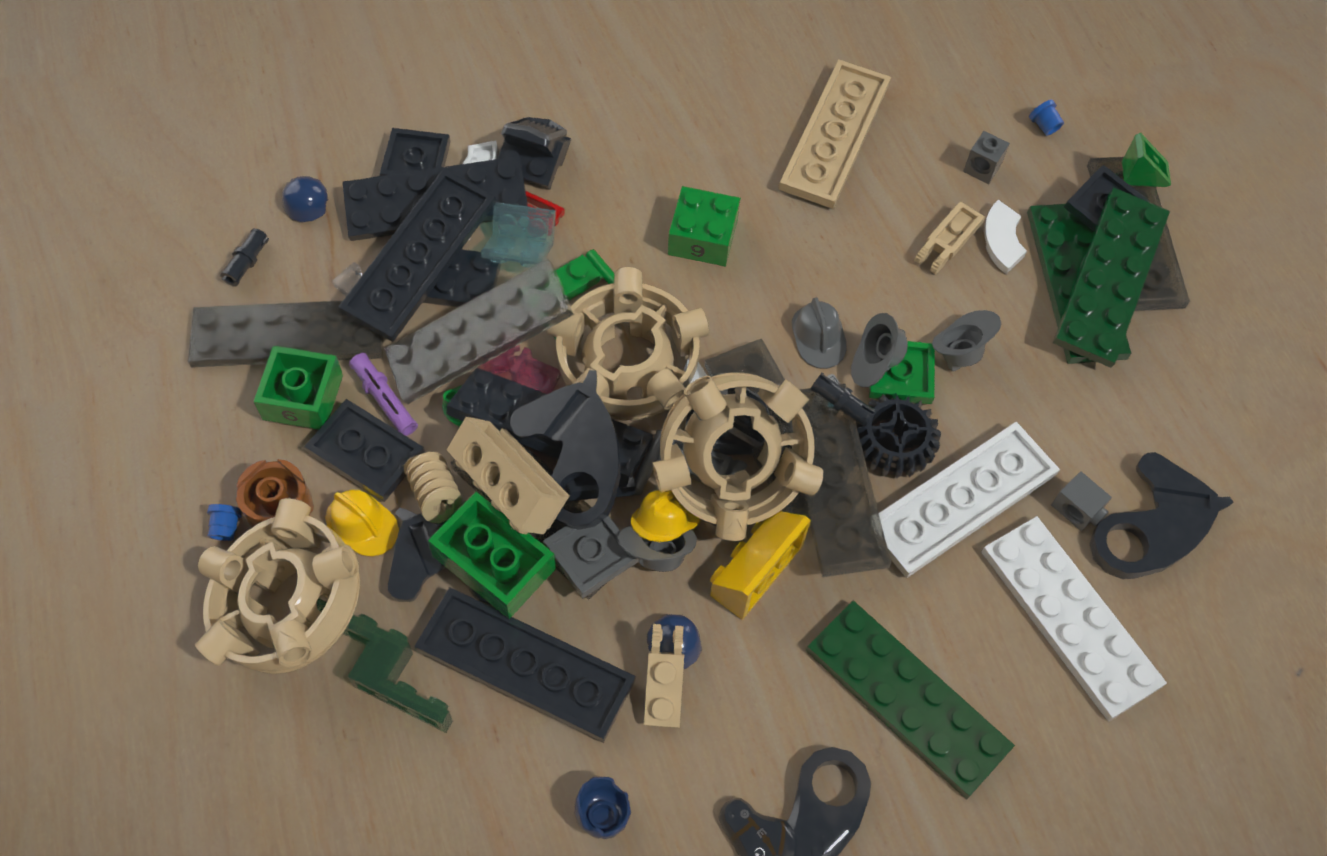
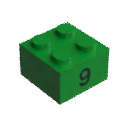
[668,186,741,267]
[253,346,343,429]

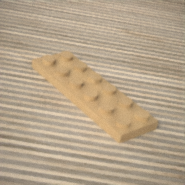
[779,59,891,209]

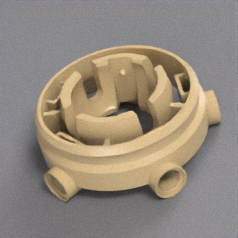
[547,267,709,420]
[652,373,823,541]
[195,498,360,674]

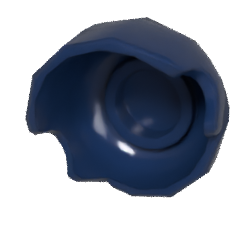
[282,176,328,222]
[647,614,702,669]
[574,777,631,839]

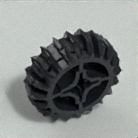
[852,393,941,479]

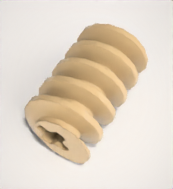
[404,452,462,524]

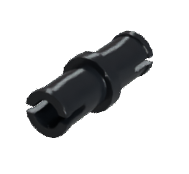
[220,228,269,286]
[810,372,876,427]

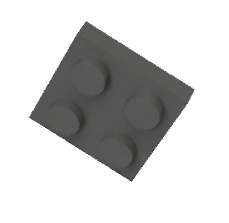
[543,516,639,599]

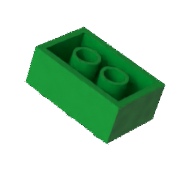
[428,492,556,619]

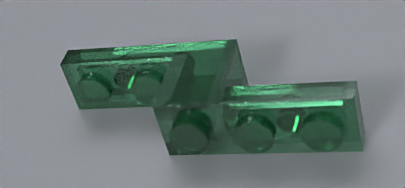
[317,598,453,733]

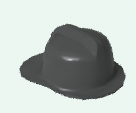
[792,297,847,369]
[932,310,1002,371]
[851,313,908,387]
[618,526,697,572]

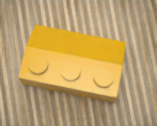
[710,511,811,620]

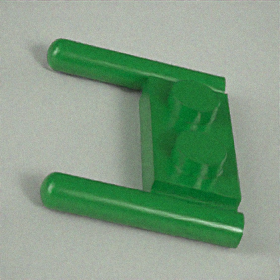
[520,249,614,340]

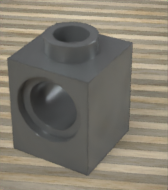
[963,131,1010,184]
[1051,471,1112,532]

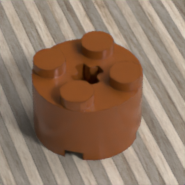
[236,459,314,527]

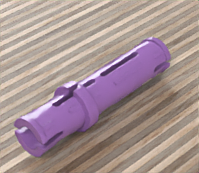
[349,353,418,436]

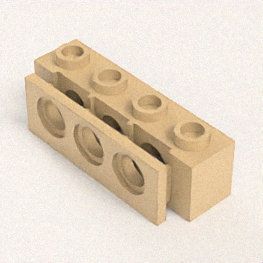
[447,417,569,534]

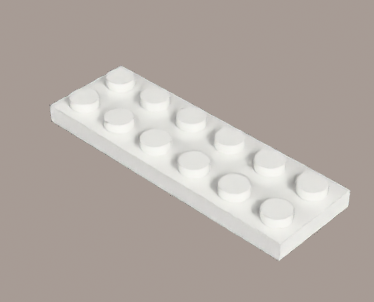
[864,422,1060,578]
[981,516,1167,722]

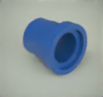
[1029,100,1064,136]
[207,504,243,541]

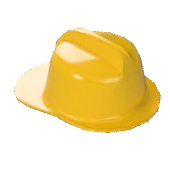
[325,489,399,557]
[631,490,700,542]

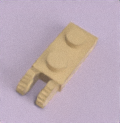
[914,201,985,275]
[644,624,684,728]

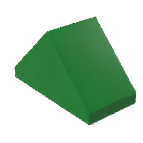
[1122,133,1171,187]

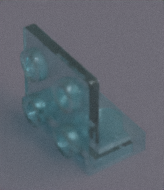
[481,202,556,267]

